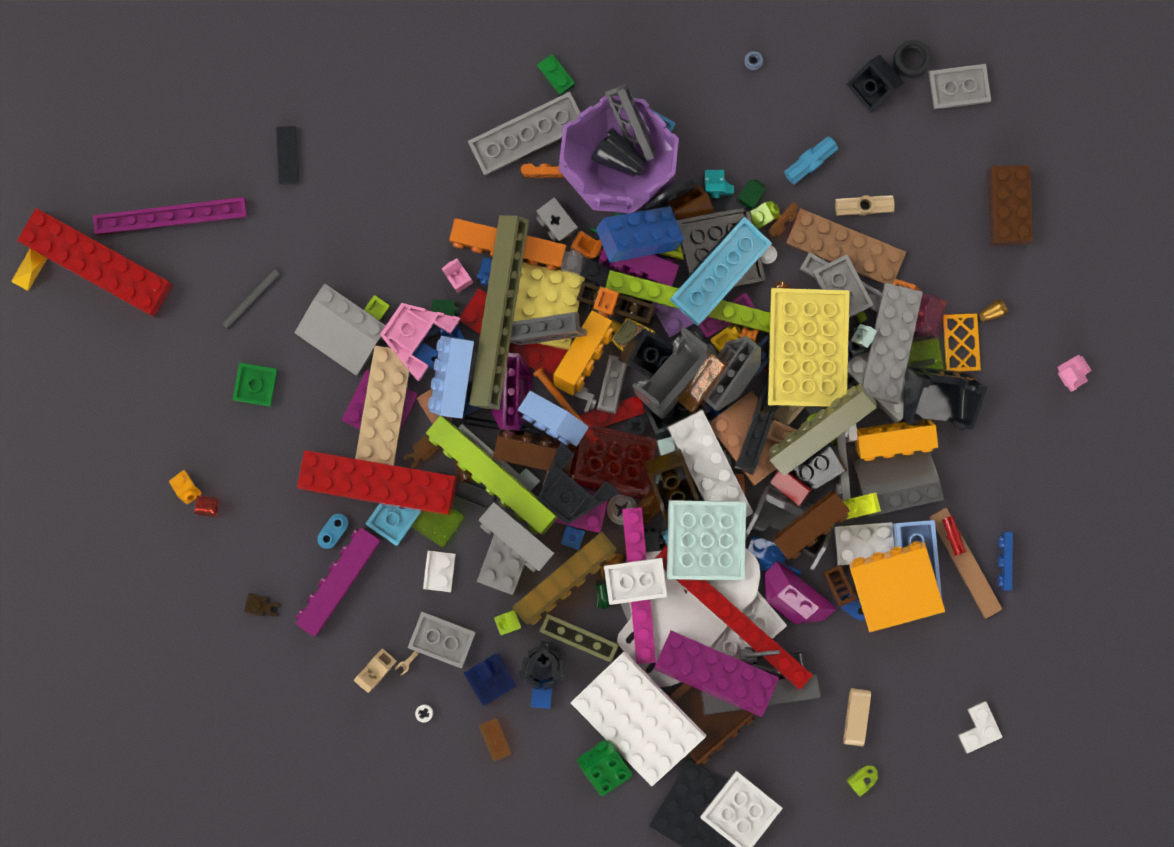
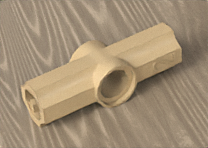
[835,195,895,216]

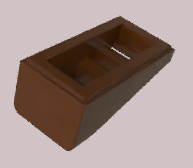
[822,564,857,608]

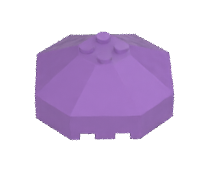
[559,95,679,214]

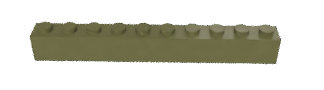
[469,215,529,410]

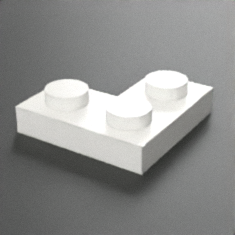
[958,701,1002,753]

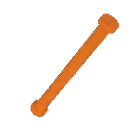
[533,367,599,446]

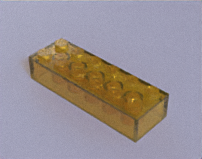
[512,532,617,625]

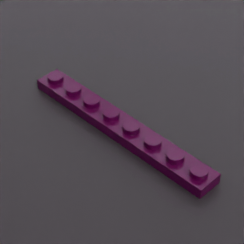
[93,197,247,235]

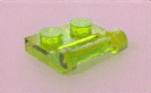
[906,338,944,370]

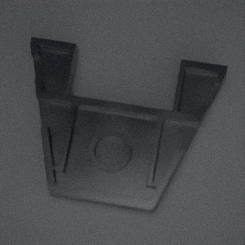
[538,443,619,525]

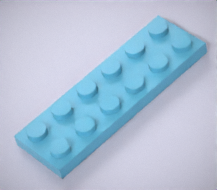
[669,217,772,326]

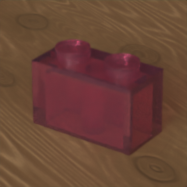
[914,294,947,338]

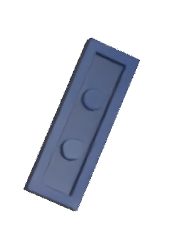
[998,532,1013,591]

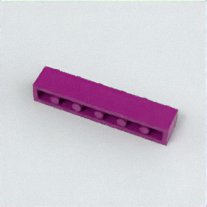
[295,527,382,637]

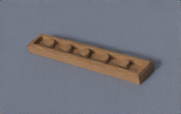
[929,508,1003,619]

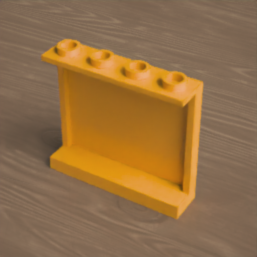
[849,541,945,632]

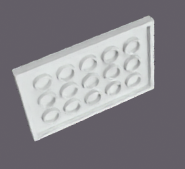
[571,651,706,786]

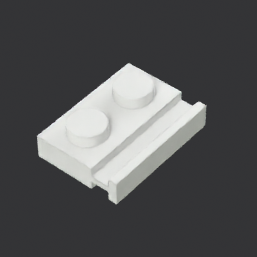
[423,551,456,592]

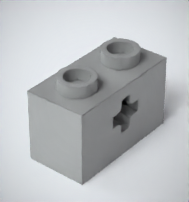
[536,197,578,244]

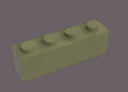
[540,613,619,662]

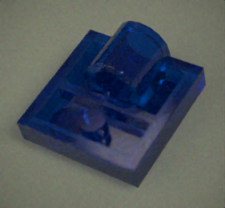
[464,653,517,706]

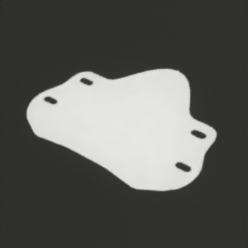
[617,549,760,687]

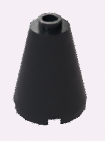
[591,127,645,177]

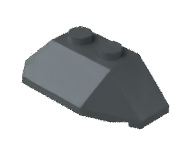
[703,336,761,411]

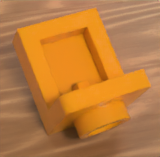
[169,470,202,504]

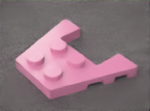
[380,303,460,381]

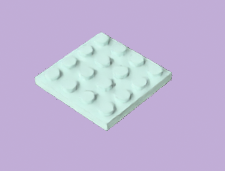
[667,500,746,580]

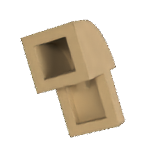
[354,648,397,693]

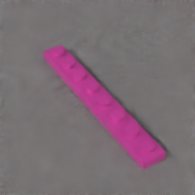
[622,507,656,664]

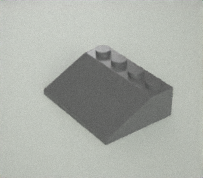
[853,450,944,517]

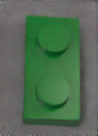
[537,54,575,96]

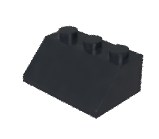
[618,329,674,379]
[641,382,711,441]

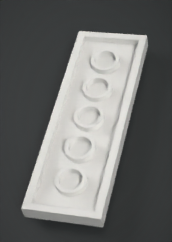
[667,410,753,517]

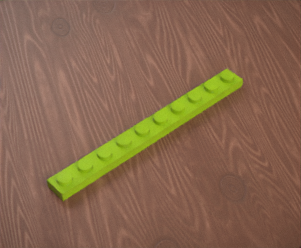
[605,270,770,333]

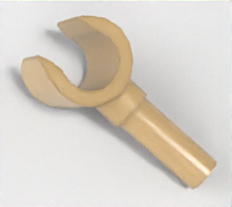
[395,651,419,675]

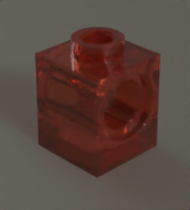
[194,495,220,517]

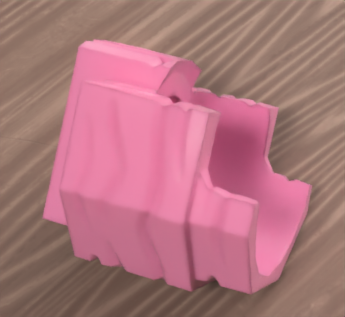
[1057,355,1092,392]

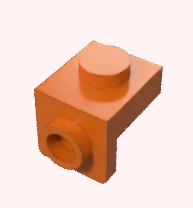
[570,231,603,259]

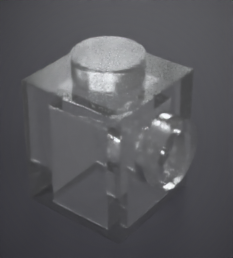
[561,249,584,276]

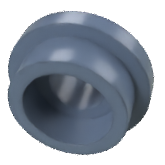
[744,51,763,70]

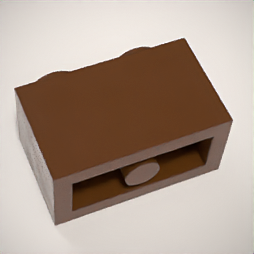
[667,185,714,220]

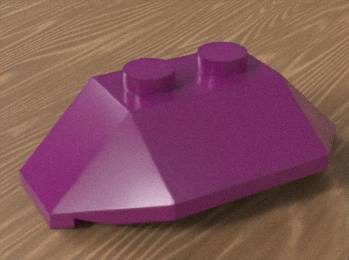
[491,353,532,431]
[765,560,837,625]

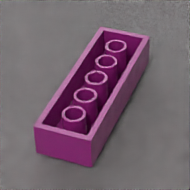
[654,630,779,717]

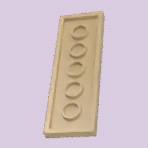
[355,346,410,466]

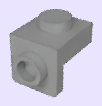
[574,387,597,413]

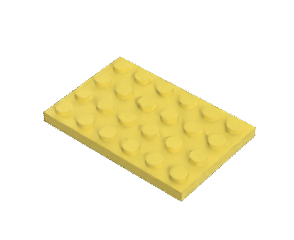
[768,288,849,407]

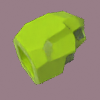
[846,766,878,797]

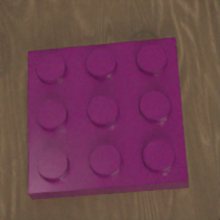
[341,369,418,432]

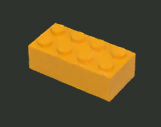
[554,310,613,397]
[854,419,938,461]

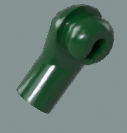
[597,584,611,609]

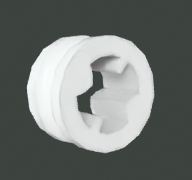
[415,704,434,722]

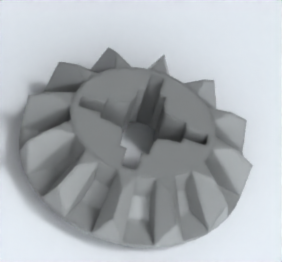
[607,494,637,525]

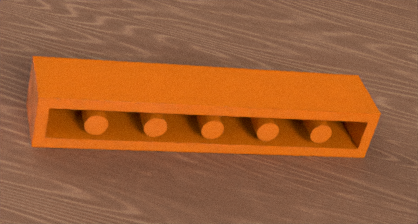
[449,218,566,271]

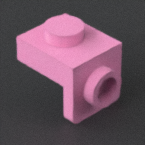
[442,259,473,293]

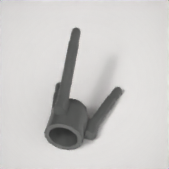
[740,647,781,674]

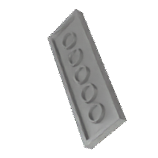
[468,92,580,176]
[862,283,923,404]

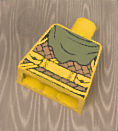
[611,318,655,352]

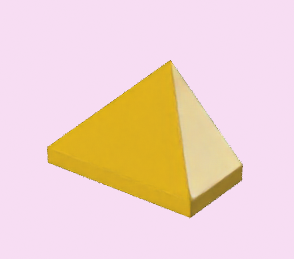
[11,249,47,291]

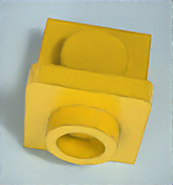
[711,323,742,352]

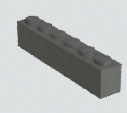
[700,672,821,715]

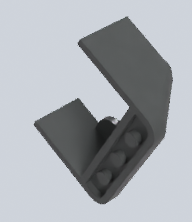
[633,327,711,419]
[745,485,834,570]

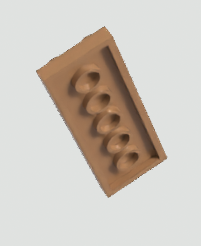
[786,208,906,285]

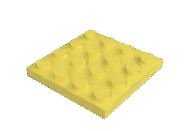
[513,262,585,350]

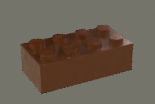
[988,165,1033,245]
[493,430,576,475]
[773,489,850,560]

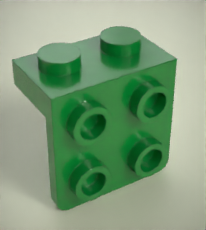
[577,740,632,796]

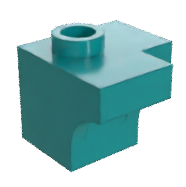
[704,170,734,199]

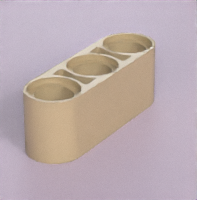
[843,688,871,747]

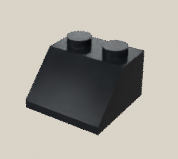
[846,55,904,112]

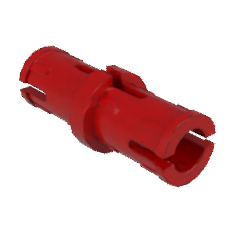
[942,516,966,556]

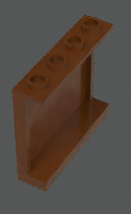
[668,683,755,765]

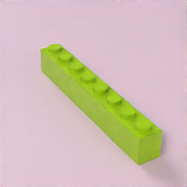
[426,416,558,534]

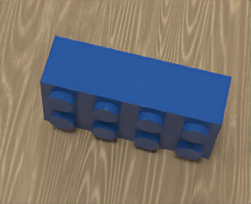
[596,206,684,263]

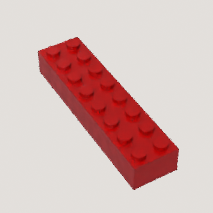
[17,208,173,318]
[297,450,458,516]

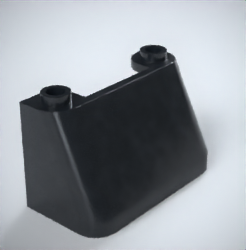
[903,366,987,431]

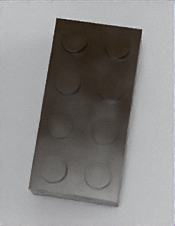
[644,449,699,528]

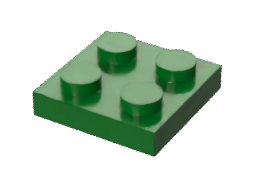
[233,363,278,407]

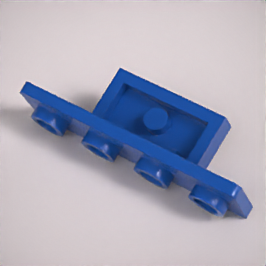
[747,535,801,577]

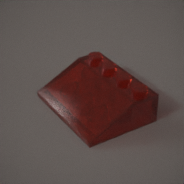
[570,423,657,500]

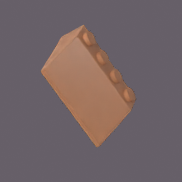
[709,391,779,486]

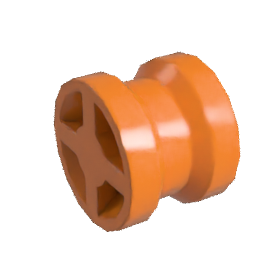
[740,327,760,344]

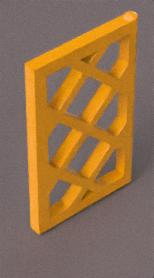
[943,313,981,372]

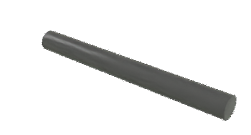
[222,269,280,329]

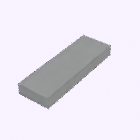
[597,355,627,414]

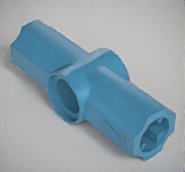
[784,136,838,185]

